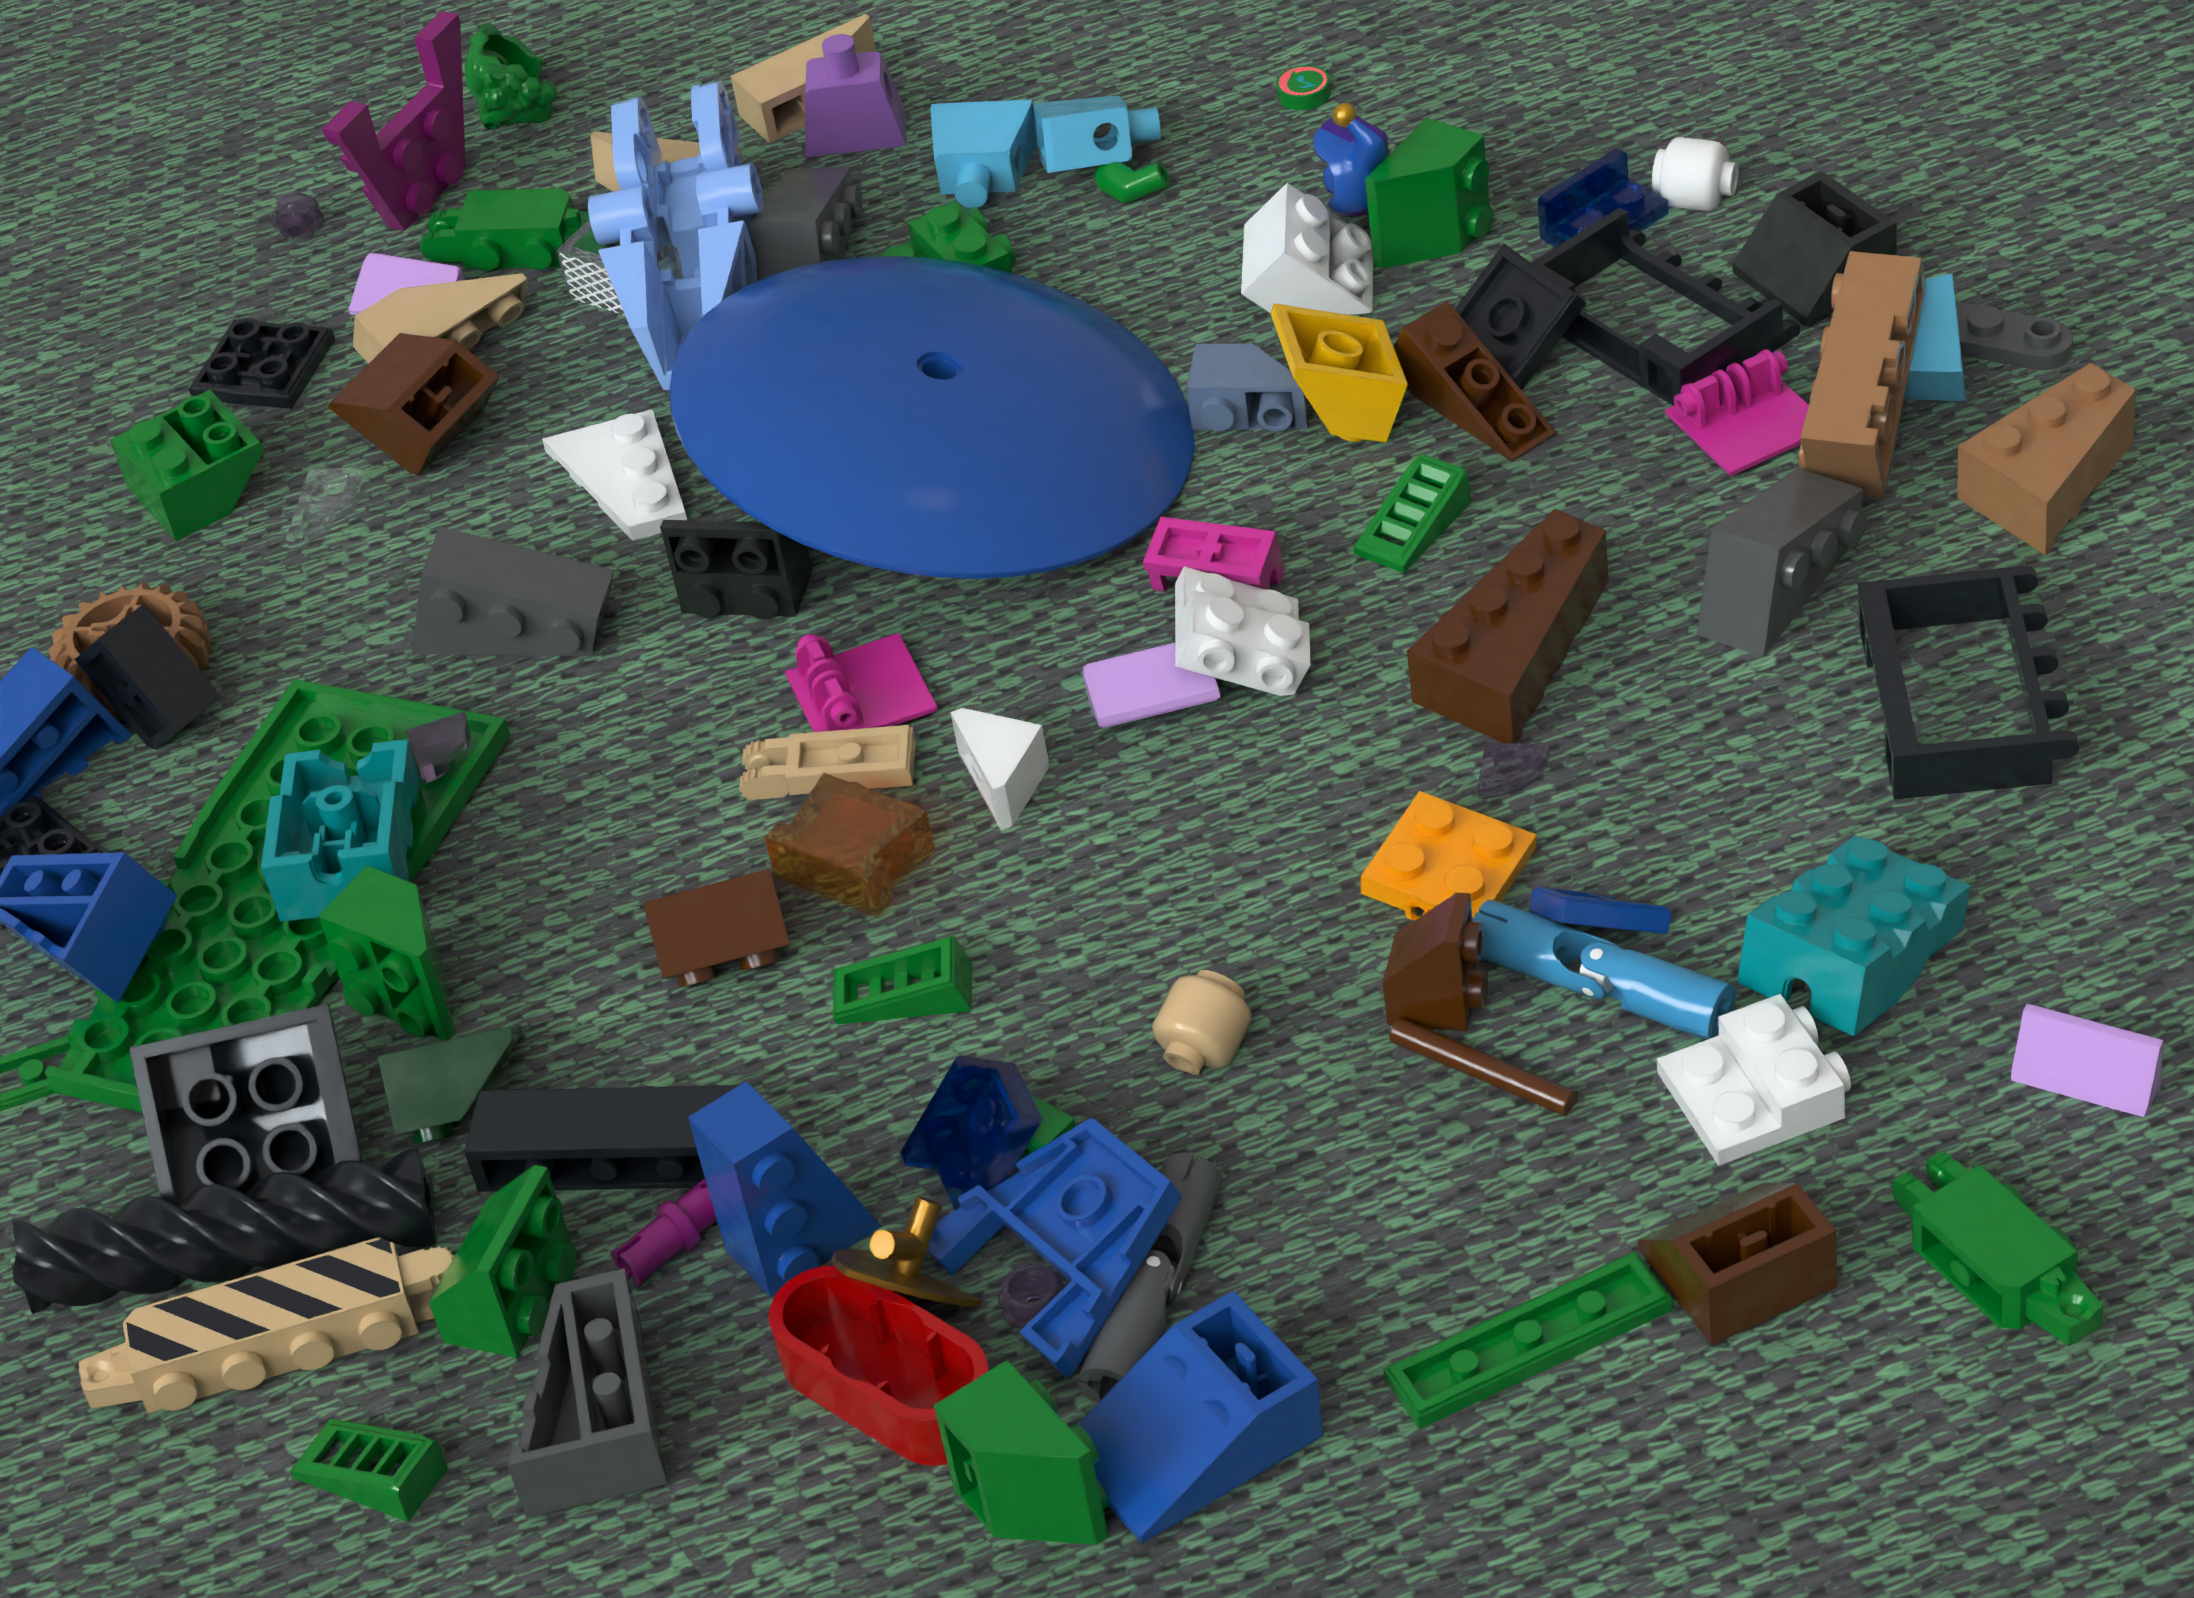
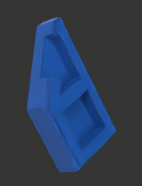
[1529,887,1672,934]

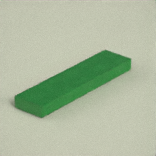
[1383,1251,1673,1430]

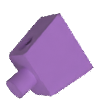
[805,34,906,157]

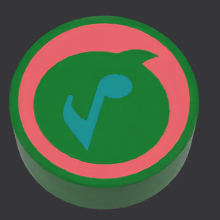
[1276,65,1331,110]

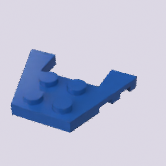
[926,1117,1182,1379]

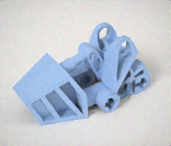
[588,81,764,390]

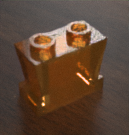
[765,773,935,918]

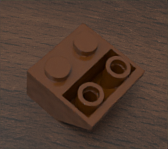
[328,333,500,476]
[1637,1183,1837,1345]

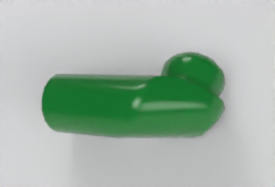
[1095,161,1170,204]

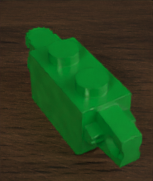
[419,188,611,271]
[1890,1151,2103,1346]

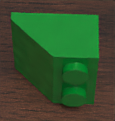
[1365,118,1493,269]

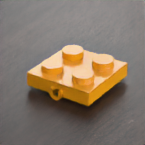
[1360,791,1537,920]

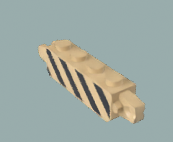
[79,1237,455,1413]

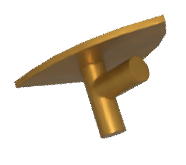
[832,1196,983,1307]

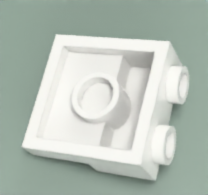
[1175,566,1311,696]
[1657,994,1851,1166]

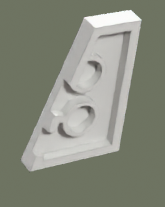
[542,409,687,541]

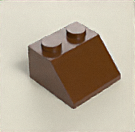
[643,869,790,988]

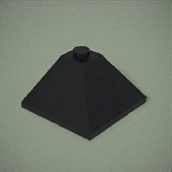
[129,1004,363,1206]

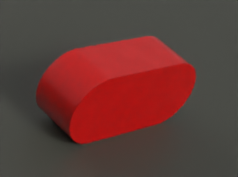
[769,1266,989,1466]

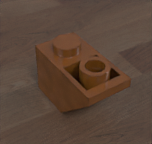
[1382,892,1488,1032]

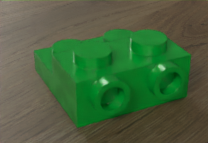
[874,201,1016,274]

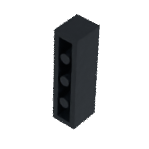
[464,1085,739,1192]

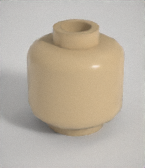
[1152,970,1252,1075]

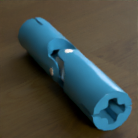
[1473,899,1736,1040]

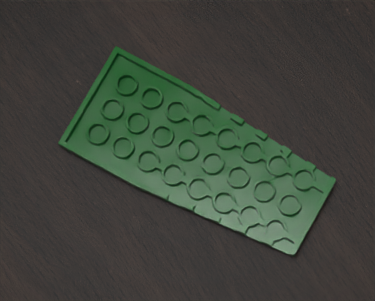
[45,679,510,1113]

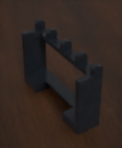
[1532,208,1800,406]
[1858,566,2079,799]

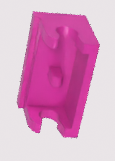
[1143,517,1285,592]

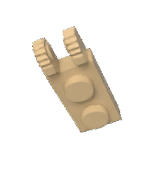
[739,725,916,800]

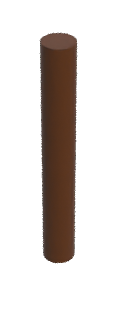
[1389,1018,1578,1116]

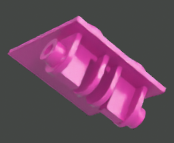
[1665,349,1809,477]
[784,633,938,732]

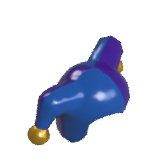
[1314,103,1391,217]

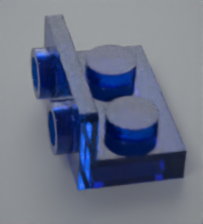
[1537,148,1669,248]
[900,1055,1043,1210]

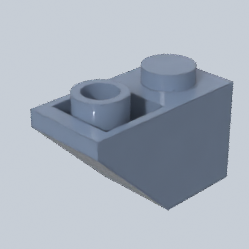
[1186,344,1308,432]

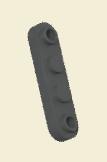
[1956,301,2073,370]

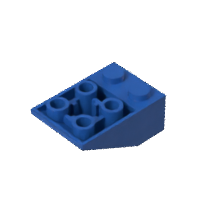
[1079,1291,1323,1544]

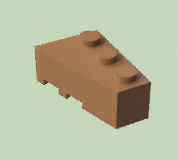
[1957,363,2136,556]

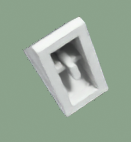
[950,708,1050,830]

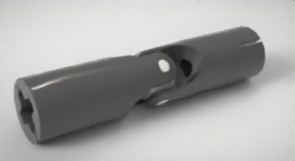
[1078,1153,1222,1403]

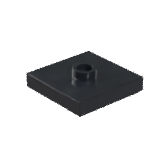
[1455,243,1587,390]

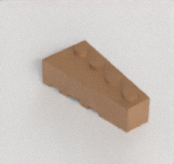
[1799,251,1926,498]

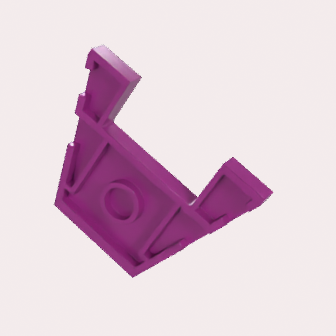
[322,11,466,231]

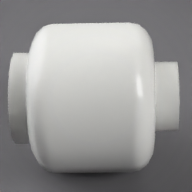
[1652,137,1739,211]

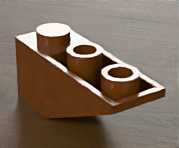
[1394,301,1556,462]

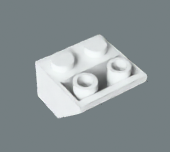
[1241,183,1373,315]

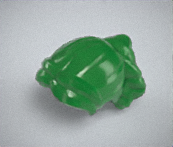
[465,24,557,129]

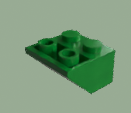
[110,390,263,542]
[318,865,455,1041]
[429,1165,577,1358]
[934,1360,1109,1545]

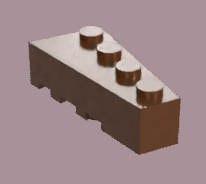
[1407,509,1609,748]

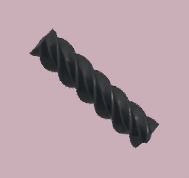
[13,1148,437,1314]

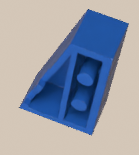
[0,646,133,817]
[0,852,177,1003]
[688,1081,882,1298]

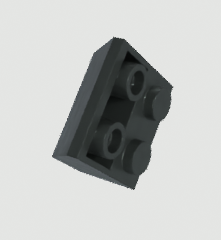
[1732,171,1897,327]
[660,520,812,619]

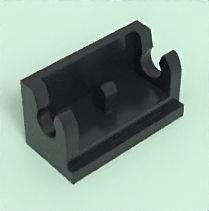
[74,603,221,750]

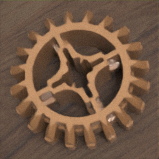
[48,582,213,719]

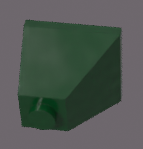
[378,1024,523,1144]

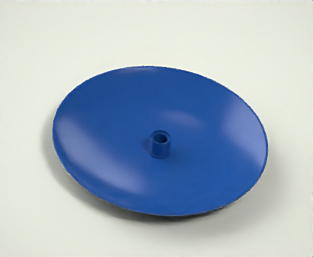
[669,256,1194,579]

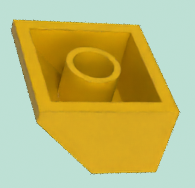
[1270,303,1408,443]

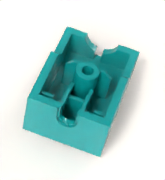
[261,739,419,922]
[1737,835,1971,1036]

